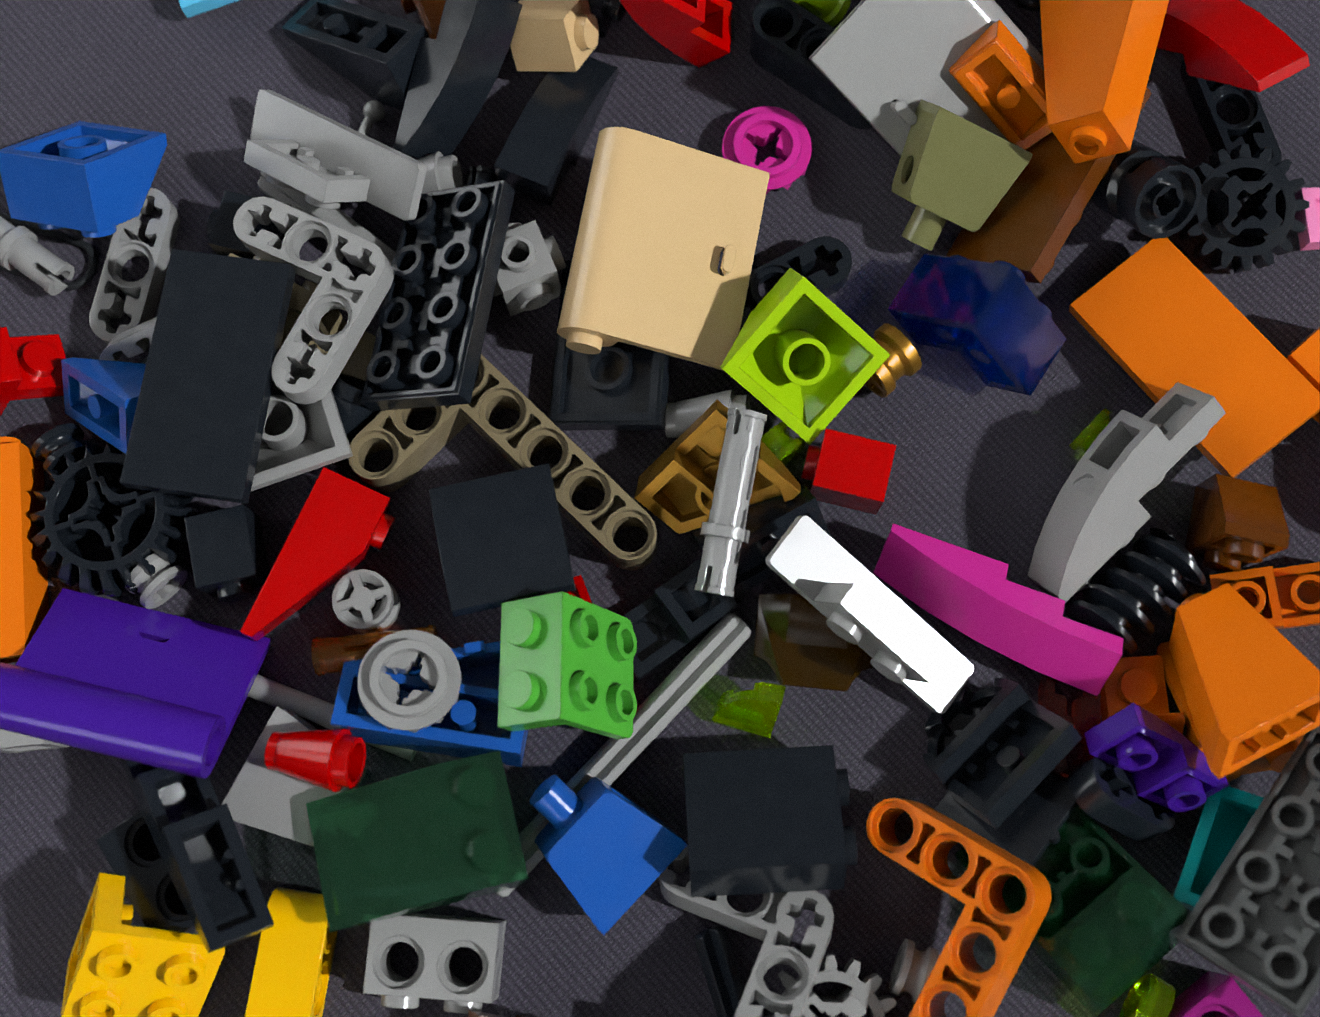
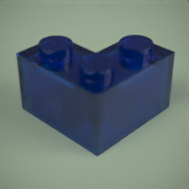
[888,254,1066,396]

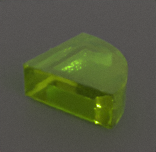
[712,682,786,738]

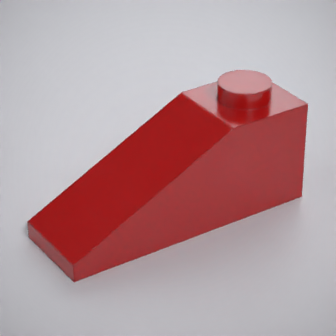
[240,467,396,641]

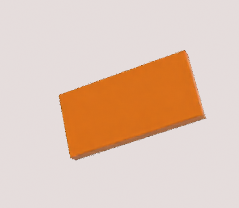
[1069,238,1320,478]

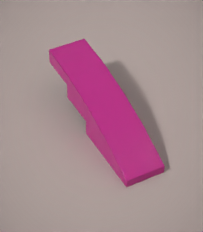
[873,523,1124,696]

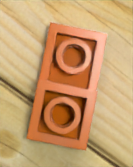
[1209,562,1320,630]

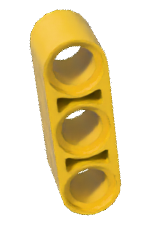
[245,887,341,1017]

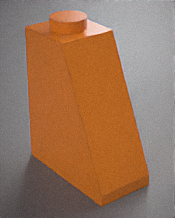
[1168,583,1320,779]

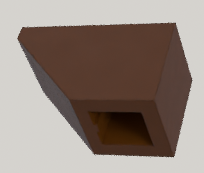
[1185,474,1290,572]

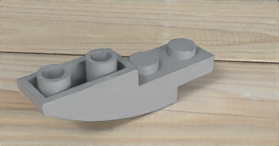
[1028,382,1226,603]

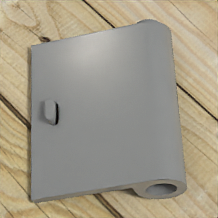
[809,0,1044,156]

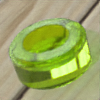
[1119,973,1175,1017]

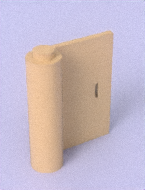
[557,127,770,371]

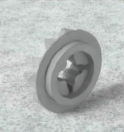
[357,630,462,733]

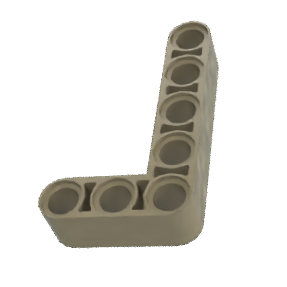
[348,354,658,571]

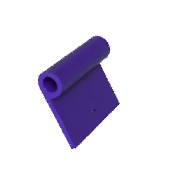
[0,588,271,778]

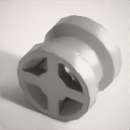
[332,569,401,635]

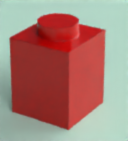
[801,428,897,515]

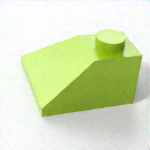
[720,268,890,445]

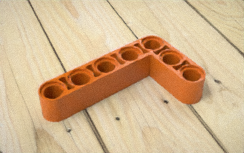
[866,798,1052,1017]

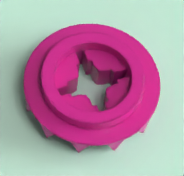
[722,106,812,194]

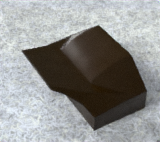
[753,594,874,692]

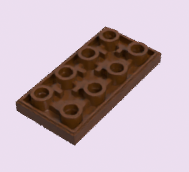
[942,87,1152,284]

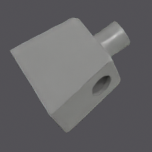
[222,706,383,846]

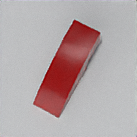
[619,0,732,68]
[1157,0,1310,93]

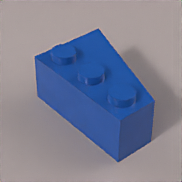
[330,641,528,767]

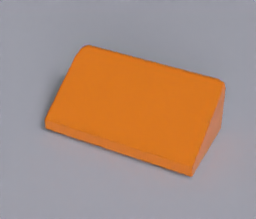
[949,20,1052,150]

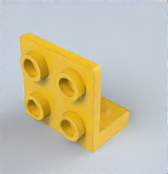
[61,872,225,1017]

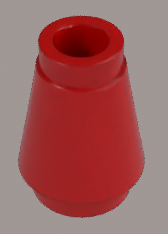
[264,728,366,793]

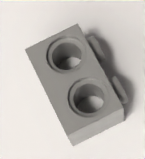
[363,910,506,1014]

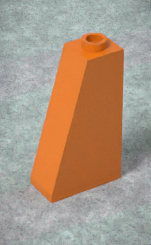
[1040,0,1169,164]
[0,436,49,664]

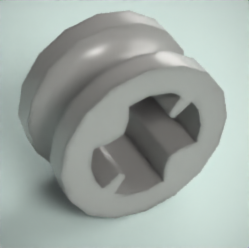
[125,553,188,609]
[889,938,938,1003]

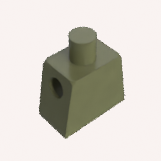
[892,99,1033,251]

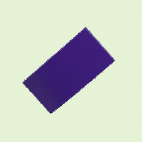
[1084,703,1229,814]

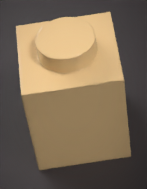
[510,0,599,72]

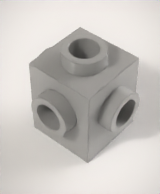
[493,220,566,316]

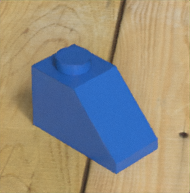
[61,357,146,454]

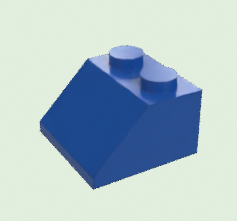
[0,121,168,238]

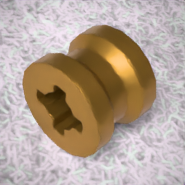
[865,323,922,398]

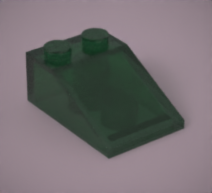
[306,750,528,933]

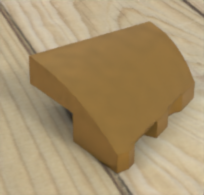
[635,399,801,534]

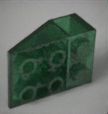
[955,805,1187,1017]

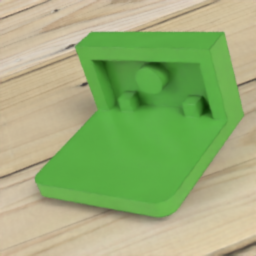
[498,591,637,739]

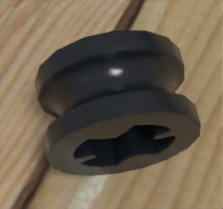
[31,423,90,476]

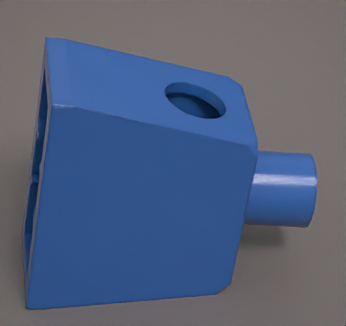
[529,775,688,935]

